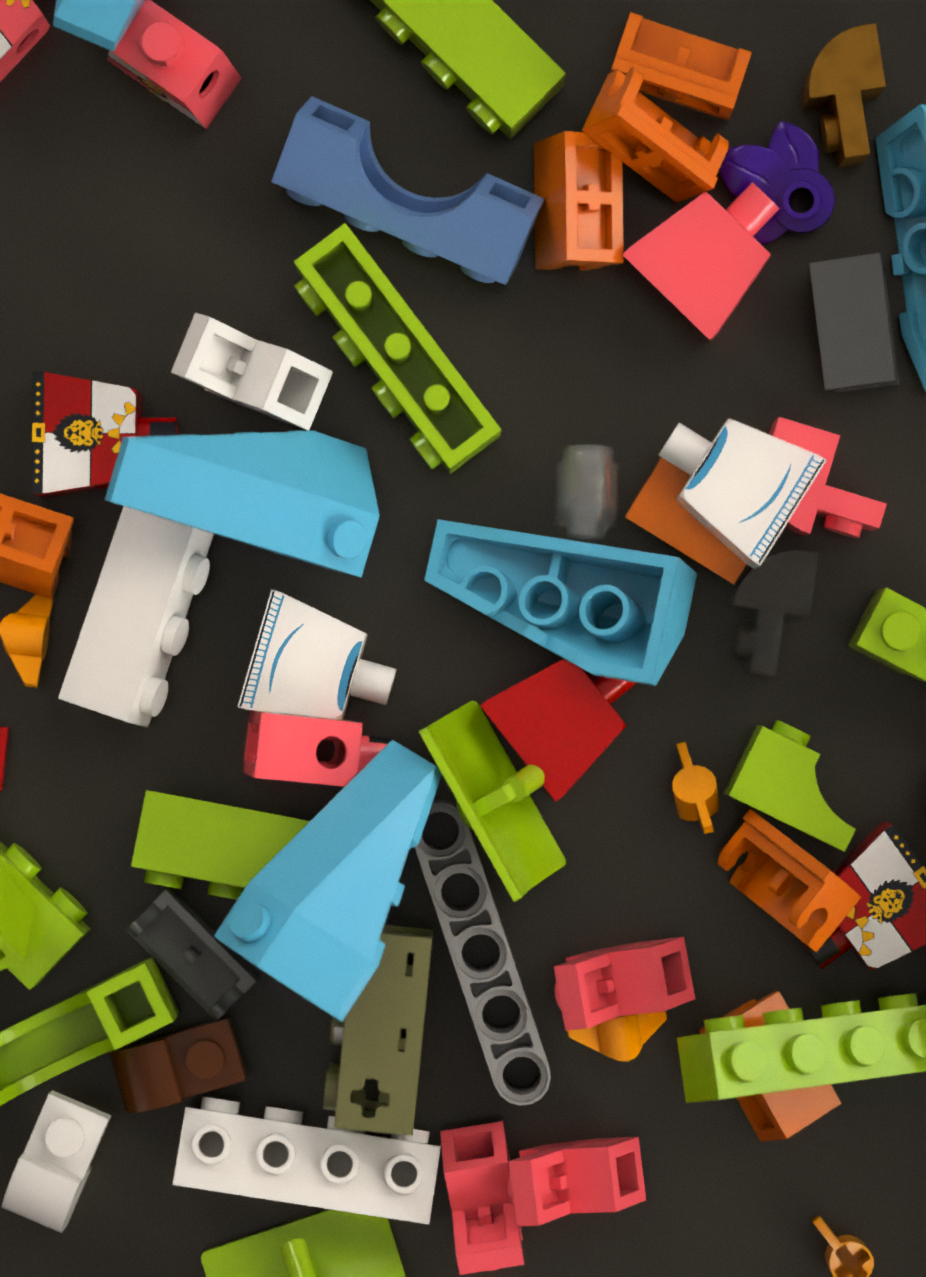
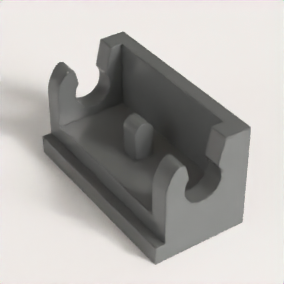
[809,253,900,392]
[126,887,261,1020]

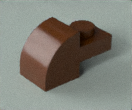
[109,1016,247,1113]

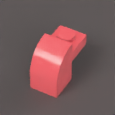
[769,417,887,538]
[554,936,696,1031]
[440,1121,524,1275]
[508,1136,646,1226]

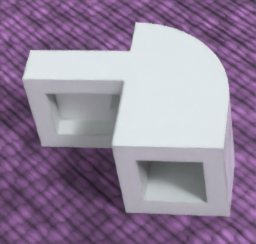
[171,313,333,431]
[2,1090,111,1233]

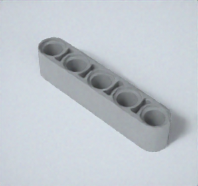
[414,800,551,1106]

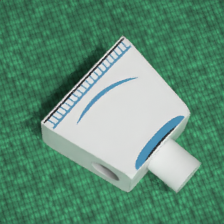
[658,419,827,569]
[237,589,397,720]

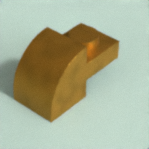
[802,23,886,169]

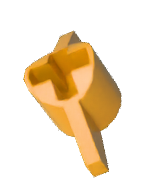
[0,594,55,688]
[672,742,720,834]
[566,1011,667,1062]
[811,1214,874,1277]

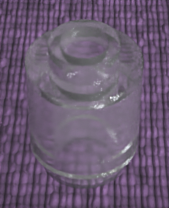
[554,445,620,540]

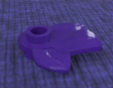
[719,121,835,244]

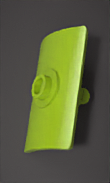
[419,701,566,902]
[201,1209,406,1277]

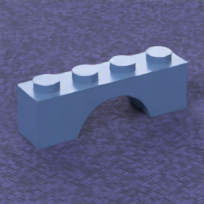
[271,96,545,285]

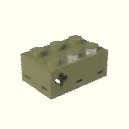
[323,923,434,1136]

